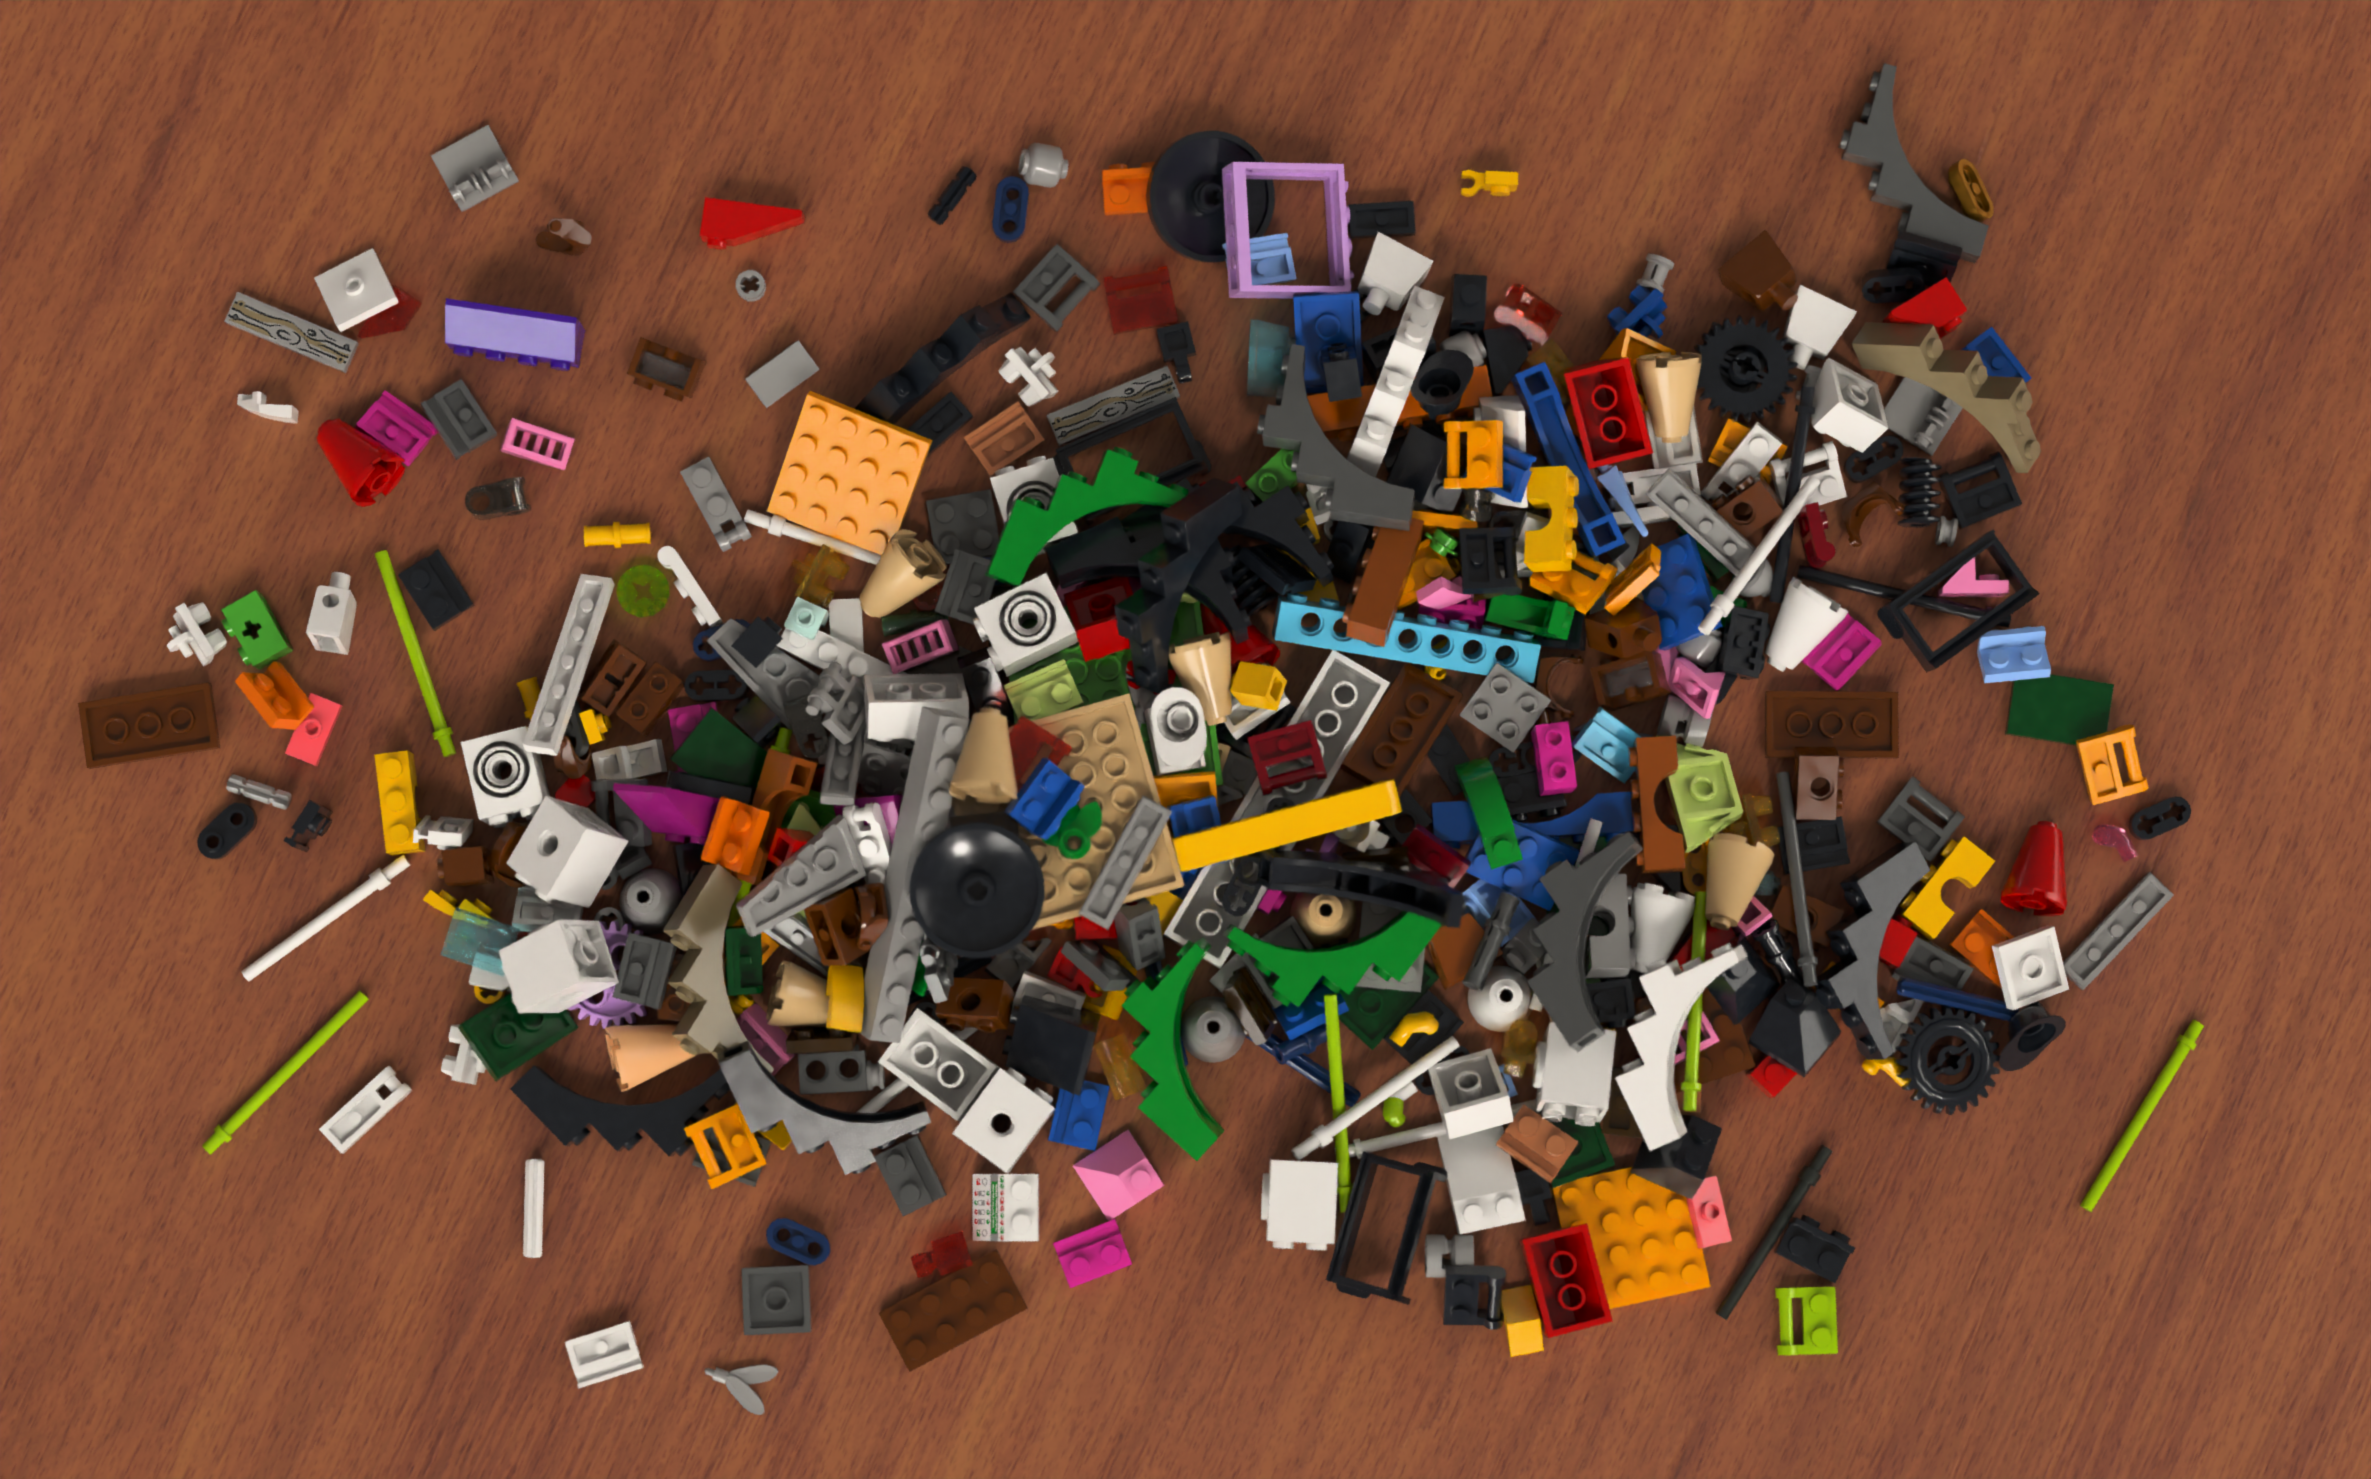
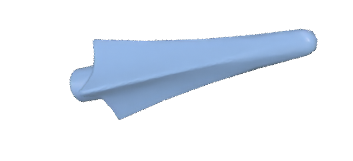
[1597,464,1648,537]

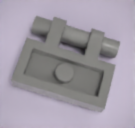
[806,662,865,745]

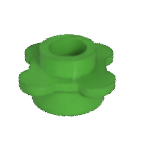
[1424,527,1459,557]

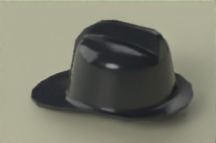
[1410,350,1474,420]
[1999,1001,2066,1071]

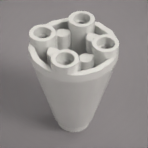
[1630,883,1695,974]

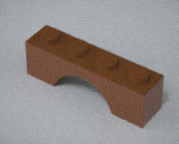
[1628,736,1685,874]
[731,749,818,885]

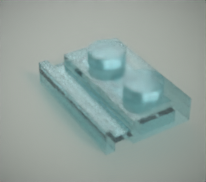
[440,908,520,976]

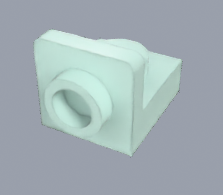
[784,597,829,640]

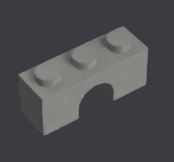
[1584,874,1636,979]

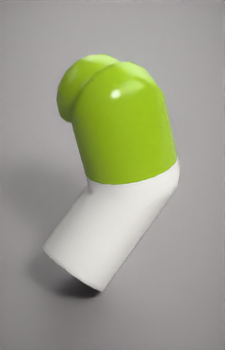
[1382,1081,1418,1127]

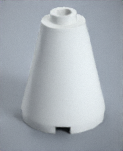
[1765,577,1849,672]
[1468,966,1533,1032]

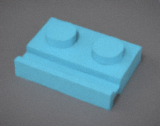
[1571,706,1642,784]

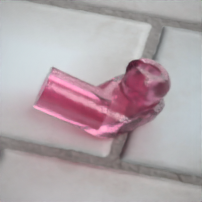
[2092,824,2138,862]

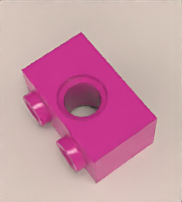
[1531,721,1577,796]

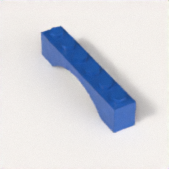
[1511,362,1625,558]
[1431,792,1633,850]

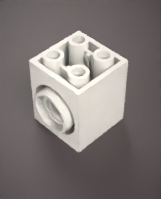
[990,456,1078,556]
[972,573,1078,677]
[461,726,550,828]
[506,795,628,908]
[499,919,619,1013]
[1532,1022,1616,1126]
[953,1067,1055,1174]
[1261,1160,1338,1250]

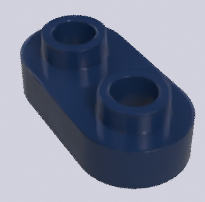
[992,176,1029,243]
[766,1218,831,1265]

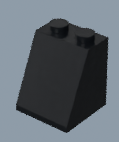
[1002,995,1101,1095]

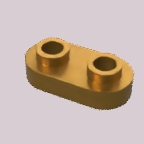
[1948,159,1994,223]

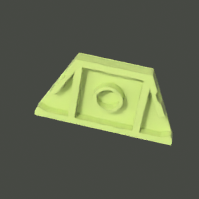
[1656,736,1743,853]

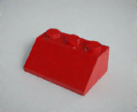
[1564,357,1653,469]
[1519,1223,1613,1338]

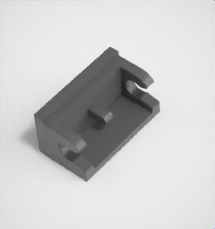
[1114,898,1166,971]

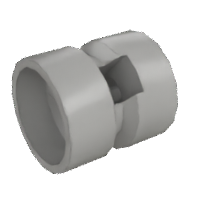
[1657,694,1713,747]
[1425,1234,1474,1278]

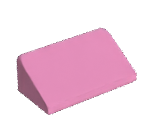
[736,1003,798,1076]

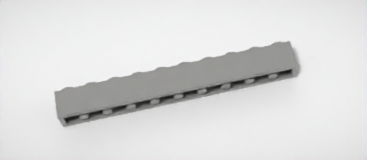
[859,707,969,1043]

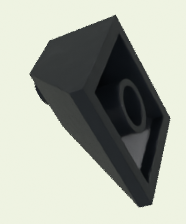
[1707,932,1780,1025]
[1749,978,1841,1077]

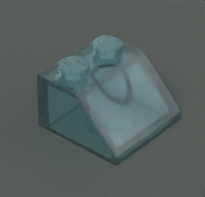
[1247,319,1295,397]

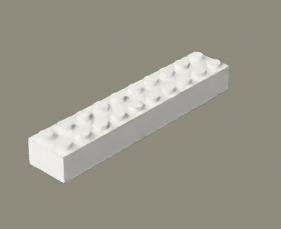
[1164,650,1390,969]

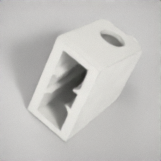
[1358,232,1433,315]
[1782,285,1857,370]
[306,572,357,655]

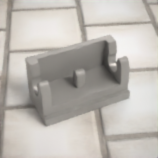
[745,340,820,408]

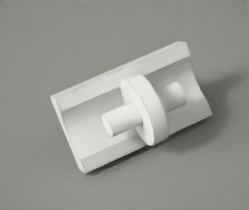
[998,347,1059,406]
[166,602,227,667]
[1333,820,1389,853]
[441,1024,486,1085]

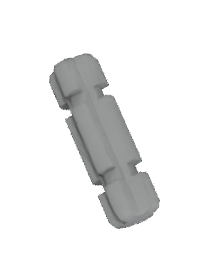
[226,774,292,810]

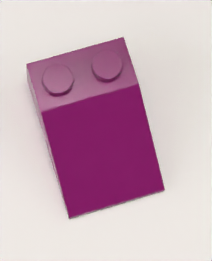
[613,783,720,845]

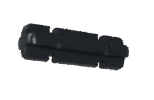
[928,166,977,225]

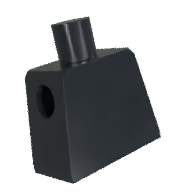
[1449,274,1487,339]

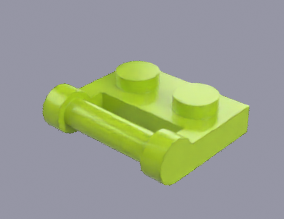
[1775,1286,1838,1355]

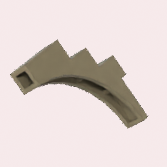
[1851,322,2041,473]
[663,864,774,1074]

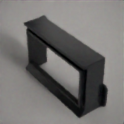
[1053,397,1212,526]
[1877,530,2040,673]
[1326,1151,1448,1305]

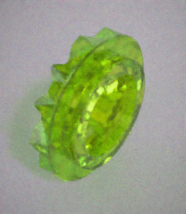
[617,565,670,618]

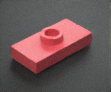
[285,693,343,766]
[1686,1176,1732,1249]

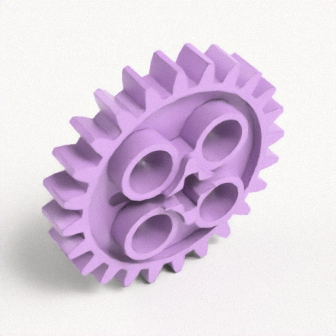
[568,921,647,1029]

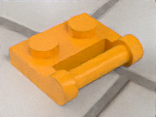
[1443,420,1503,489]
[1529,551,1618,615]
[2076,724,2149,805]
[684,1104,767,1189]

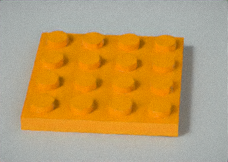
[767,391,932,555]
[1551,1167,1711,1309]

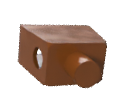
[1427,913,1503,990]

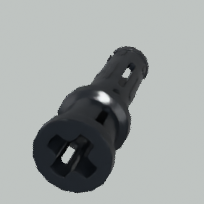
[1751,919,1813,991]

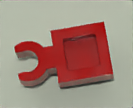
[1047,946,1102,998]

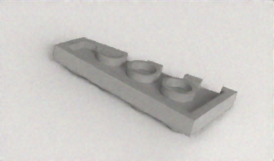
[706,618,837,737]
[736,815,866,937]

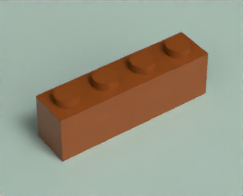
[1342,518,1424,647]

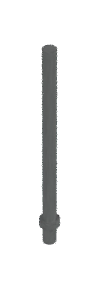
[1776,772,1818,986]

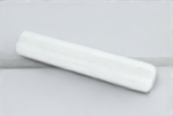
[523,1159,544,1258]

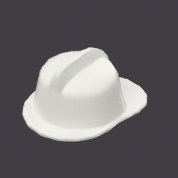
[1151,687,1207,767]

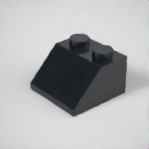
[1385,423,1467,515]
[1631,1115,1722,1200]

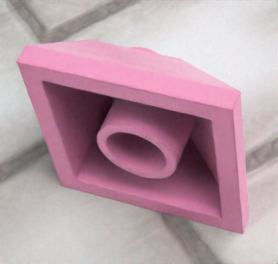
[1073,1130,1164,1222]

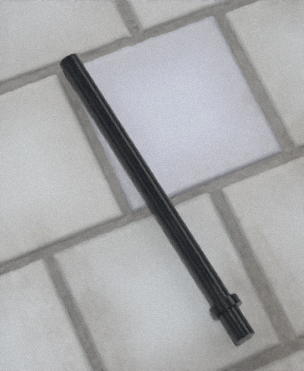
[1769,386,1815,603]
[1796,565,2011,628]

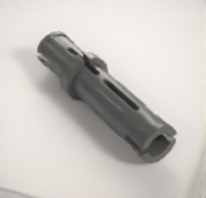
[1462,892,1520,991]

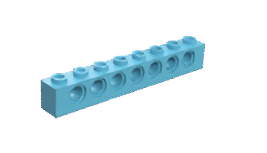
[1272,593,1541,683]

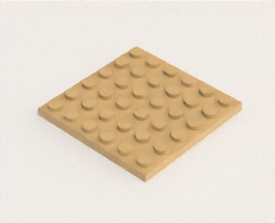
[952,693,1184,930]

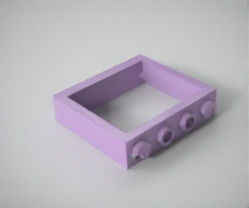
[1222,162,1354,299]

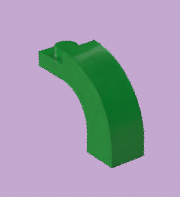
[1484,594,1575,640]
[1454,756,1523,870]

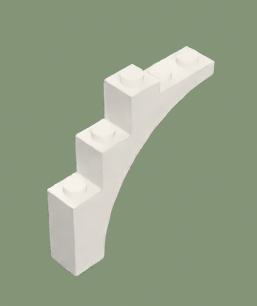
[1346,285,1445,477]
[1615,943,1747,1151]

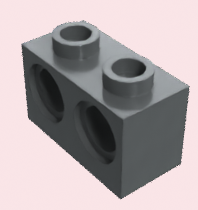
[798,1045,869,1095]

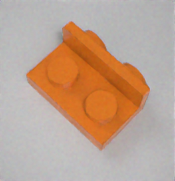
[1102,162,1155,215]
[235,661,314,730]
[701,797,770,876]

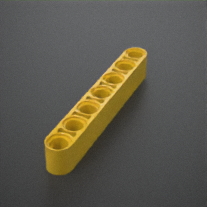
[1172,779,1402,872]

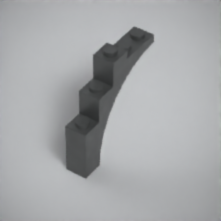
[1839,63,1989,263]
[1257,344,1415,531]
[1527,832,1643,1052]

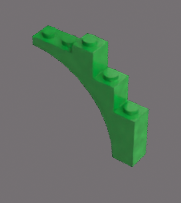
[985,447,1189,588]
[1223,910,1442,1007]
[1121,937,1225,1161]

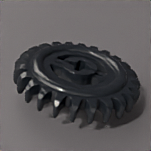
[1694,315,1798,423]
[1894,1005,2000,1115]

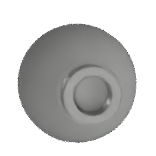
[1732,559,1773,597]

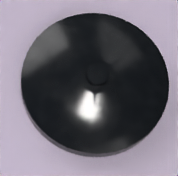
[1146,131,1275,263]
[909,822,1045,958]

